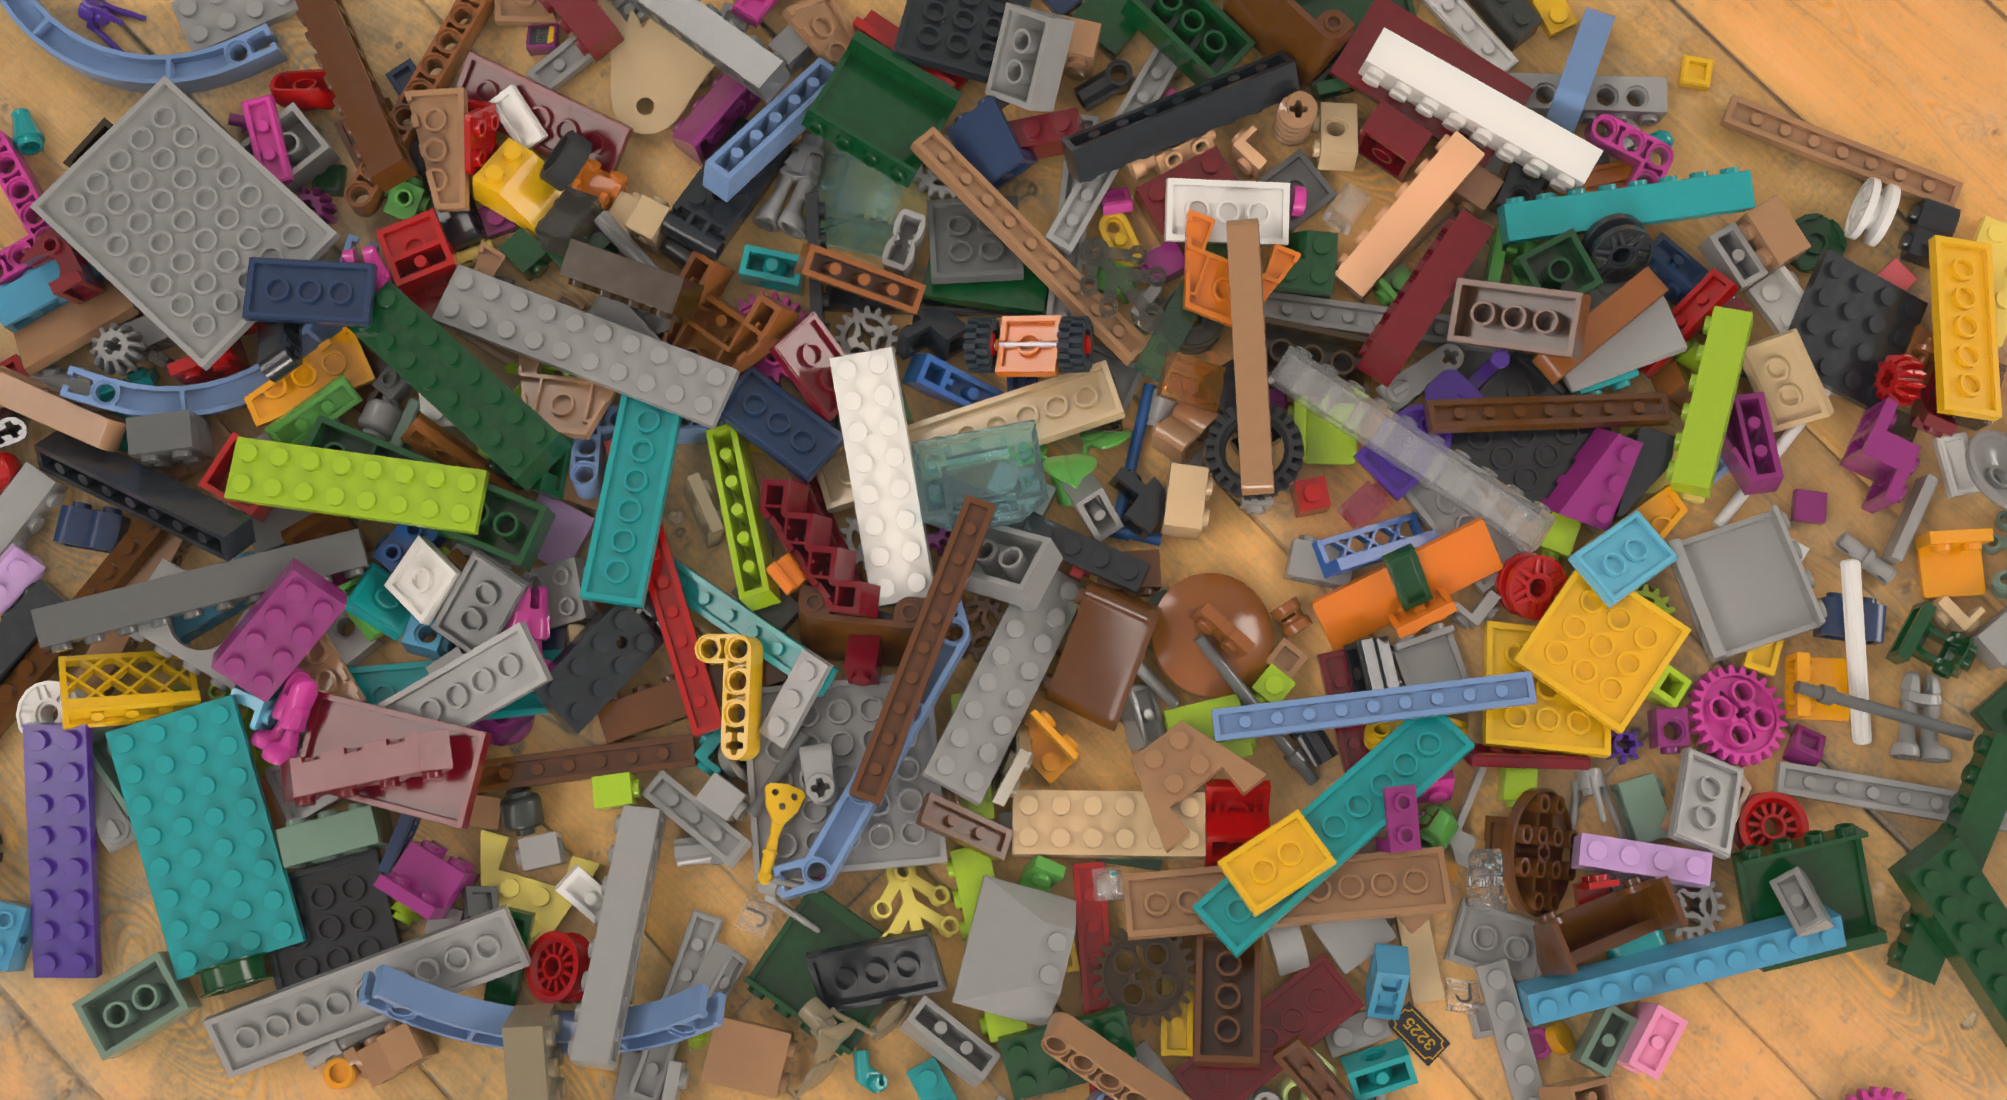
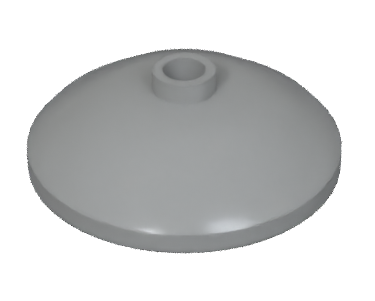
[1965,430,2007,509]

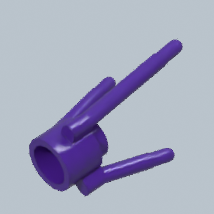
[78,0,146,52]

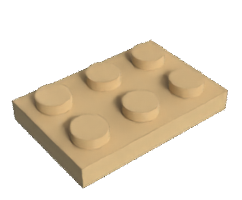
[1743,328,1835,433]

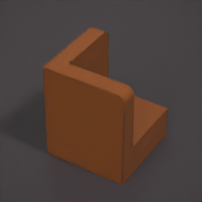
[1651,360,1693,416]

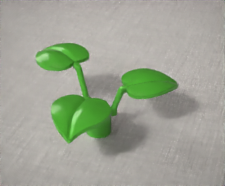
[998,428,1133,506]

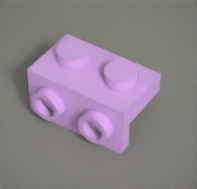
[0,543,46,614]

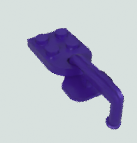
[1353,350,1510,502]

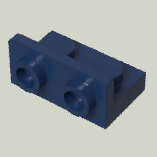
[1648,232,1709,306]

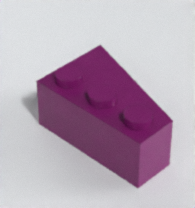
[1720,391,1784,495]
[1538,428,1643,531]

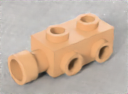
[1127,129,1216,180]

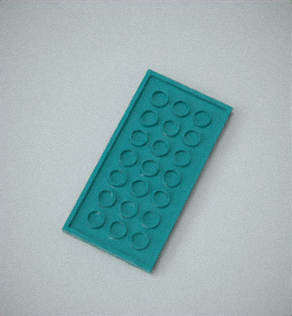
[105,695,307,981]

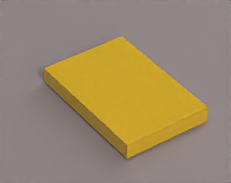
[1217,809,1337,917]

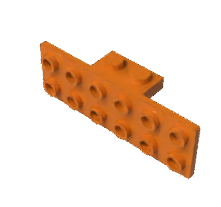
[1311,517,1503,651]

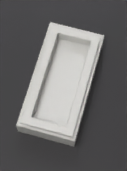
[488,85,548,150]
[1932,432,1980,499]

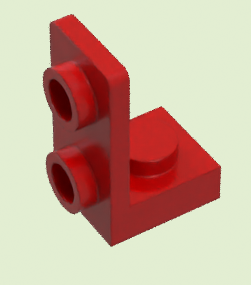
[1572,873,1620,906]

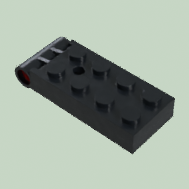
[660,116,792,261]
[530,590,664,734]

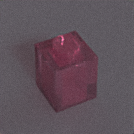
[1337,481,1389,530]

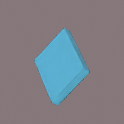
[1568,510,1679,608]

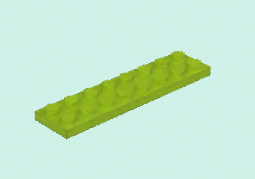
[224,436,490,535]

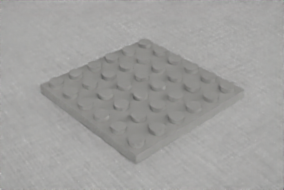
[743,674,948,881]

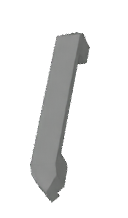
[1448,767,1487,868]

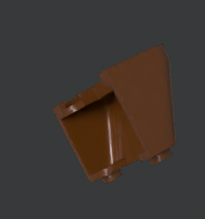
[1222,0,1355,86]
[1041,580,1161,732]
[798,585,925,667]

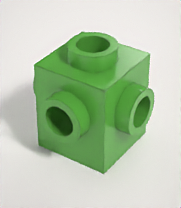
[383,176,432,220]

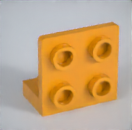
[1915,528,1994,599]
[1784,652,1850,722]
[1023,709,1079,785]

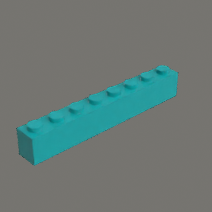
[1497,167,1756,245]

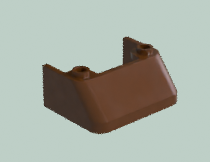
[1533,875,1689,976]

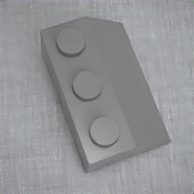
[985,2,1075,112]

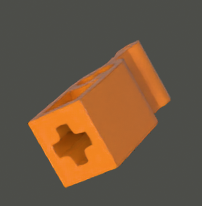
[765,553,808,596]

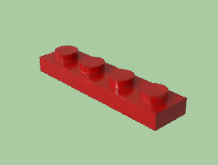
[1638,268,1739,379]

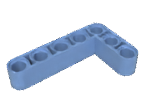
[1546,7,1616,134]
[570,405,726,500]

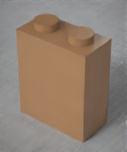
[700,1015,798,1099]

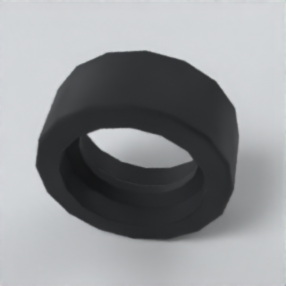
[540,130,593,191]

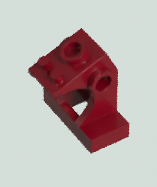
[20,227,107,305]

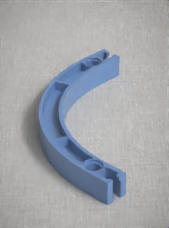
[0,0,287,94]
[60,234,380,417]
[357,964,726,1055]

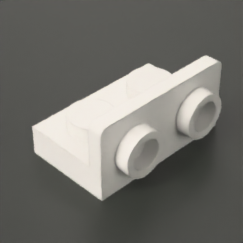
[1745,265,1804,335]

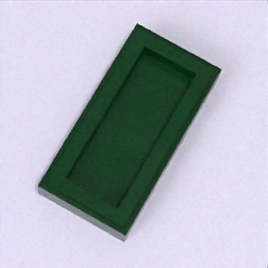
[1382,543,1433,611]

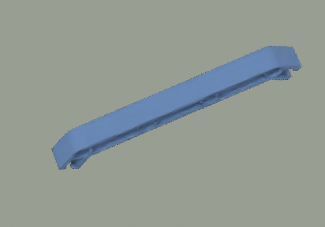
[773,600,971,901]

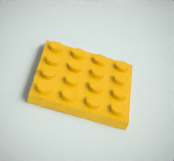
[1512,569,1692,734]
[1482,621,1611,758]

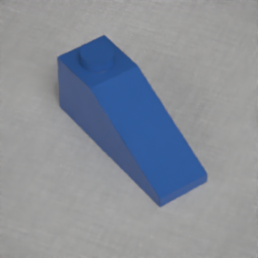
[901,353,1004,408]

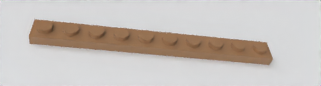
[910,126,1150,366]

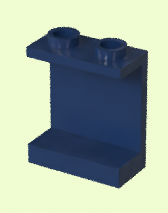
[946,95,1038,190]

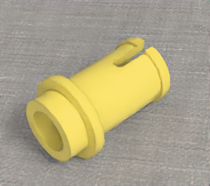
[456,239,497,268]

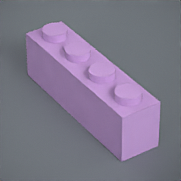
[1571,833,1713,889]

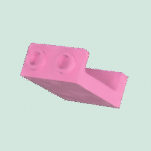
[1616,1001,1688,1080]

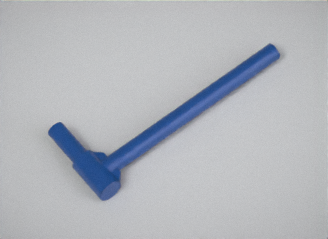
[1109,383,1162,546]

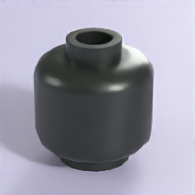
[500,787,544,836]

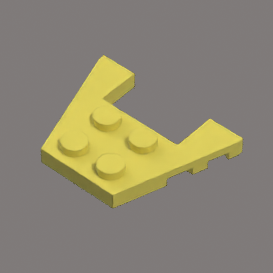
[480,829,602,945]

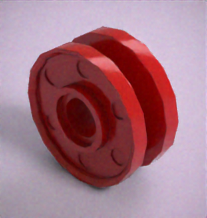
[1495,552,1567,621]

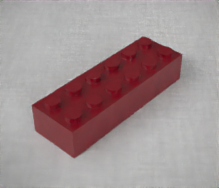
[1356,209,1494,388]

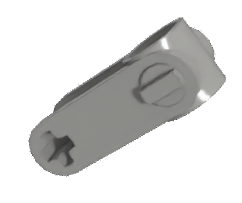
[1375,344,1464,415]
[93,767,136,854]

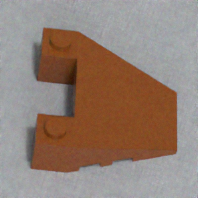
[662,251,801,374]

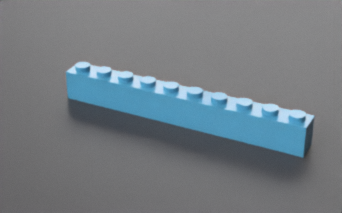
[1516,905,1847,1026]

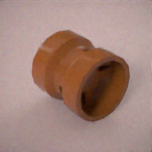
[1270,597,1313,639]

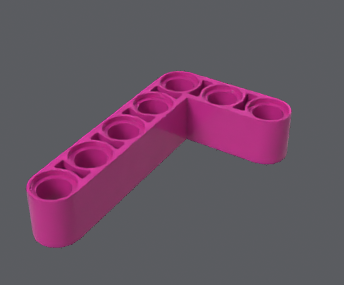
[1584,114,1674,188]
[0,130,51,285]

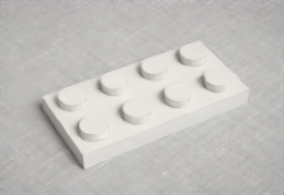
[1164,178,1290,246]

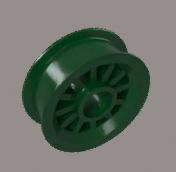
[194,952,273,999]

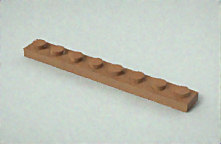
[1720,95,1963,207]

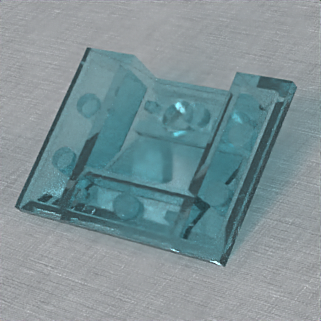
[804,141,905,258]
[912,419,1048,531]

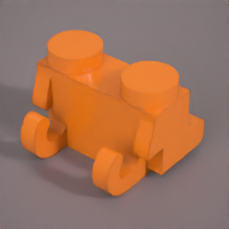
[570,158,629,210]

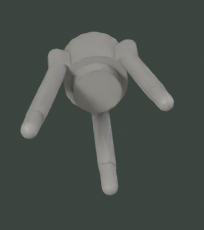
[1570,768,1626,839]
[757,877,823,933]

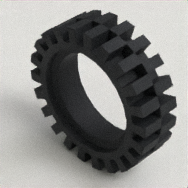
[1205,403,1304,501]

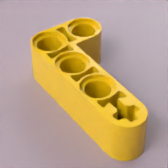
[694,634,763,761]

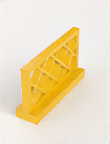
[58,651,201,730]

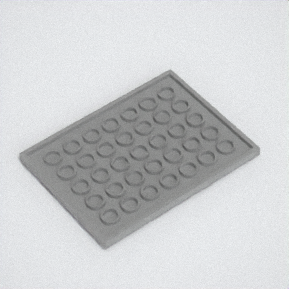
[30,76,340,371]

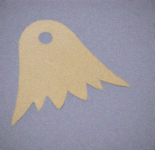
[601,0,746,134]

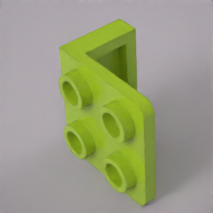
[1288,396,1358,466]

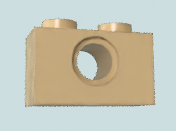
[1312,102,1358,171]

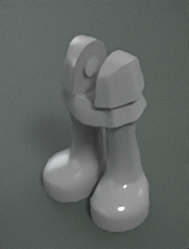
[1889,672,1952,763]

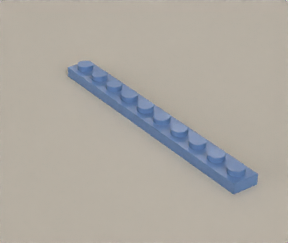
[1211,671,1537,742]

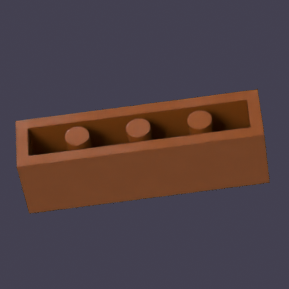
[794,243,926,315]

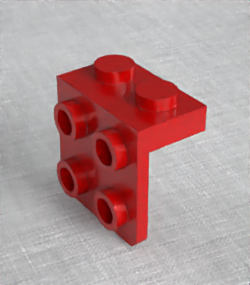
[464,99,499,175]

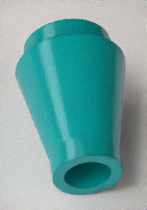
[11,108,45,155]

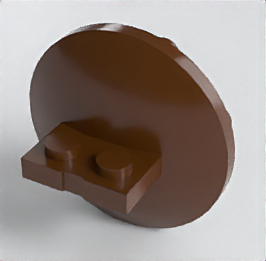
[1481,787,1578,917]

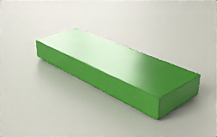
[265,373,363,445]

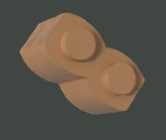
[1151,398,1219,464]

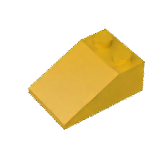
[472,137,585,243]

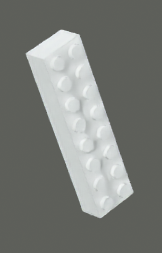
[1358,27,1603,193]
[829,347,934,609]

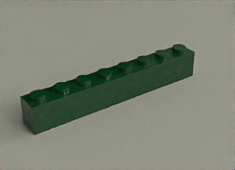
[1886,730,2007,985]

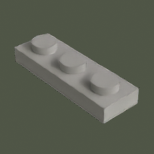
[759,649,833,749]

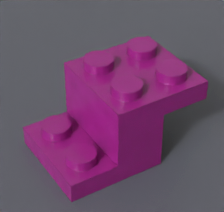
[1839,398,1921,514]
[373,839,480,920]

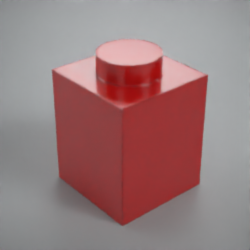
[1290,476,1331,518]

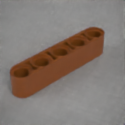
[1532,266,1669,385]

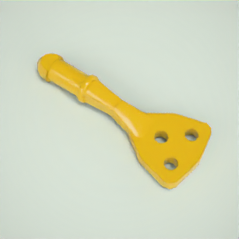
[757,783,805,885]

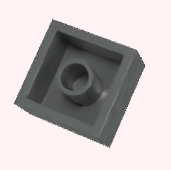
[126,410,214,470]

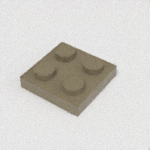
[683,472,724,549]
[991,723,1034,807]

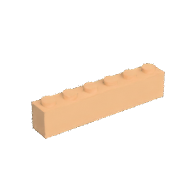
[1335,130,1485,300]

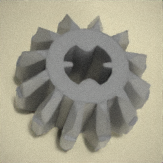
[89,323,148,376]

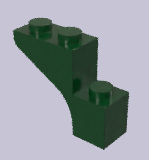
[499,227,618,281]

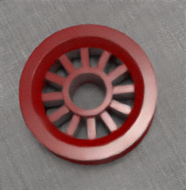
[1733,791,1809,851]
[526,931,591,1004]

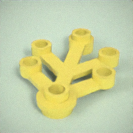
[870,866,959,938]

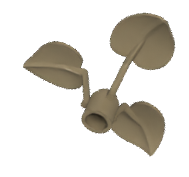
[794,997,911,1097]

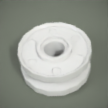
[1844,177,1901,247]
[16,680,88,734]

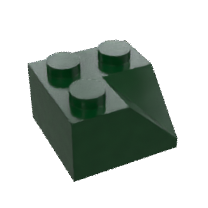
[1510,228,1604,295]
[1272,230,1338,299]

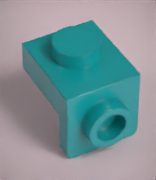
[694,729,724,777]

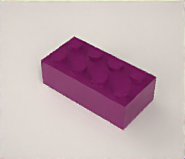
[211,557,347,703]

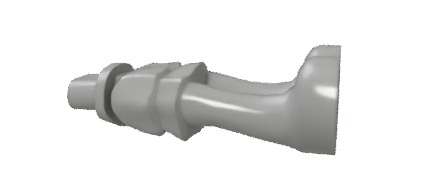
[753,133,826,240]

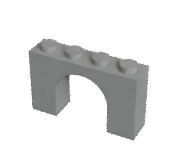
[128,558,250,692]

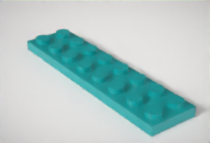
[579,394,683,608]

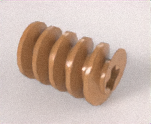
[1272,90,1318,146]

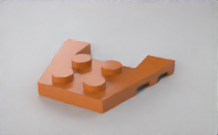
[1183,209,1301,328]

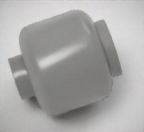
[358,396,403,441]

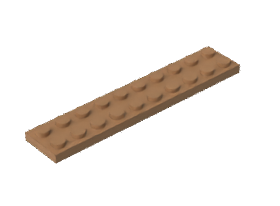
[1121,846,1454,941]

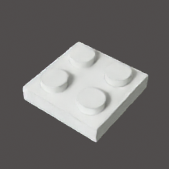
[384,535,462,625]

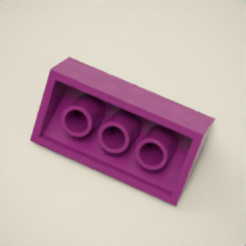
[672,73,761,166]

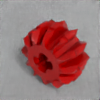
[1873,354,1927,407]

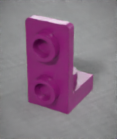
[1376,785,1421,853]

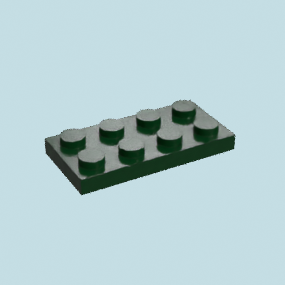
[998,1005,1140,1100]

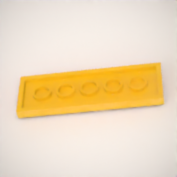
[1928,235,2002,421]

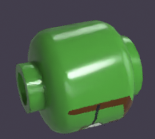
[1418,804,1459,850]

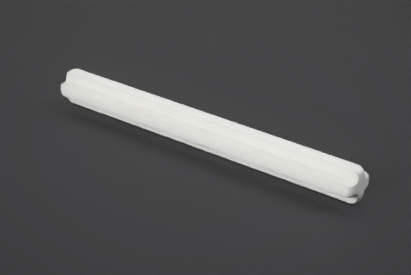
[1840,559,1872,745]

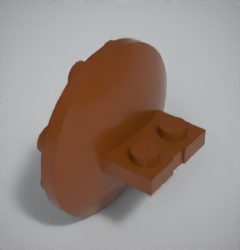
[1150,573,1273,699]

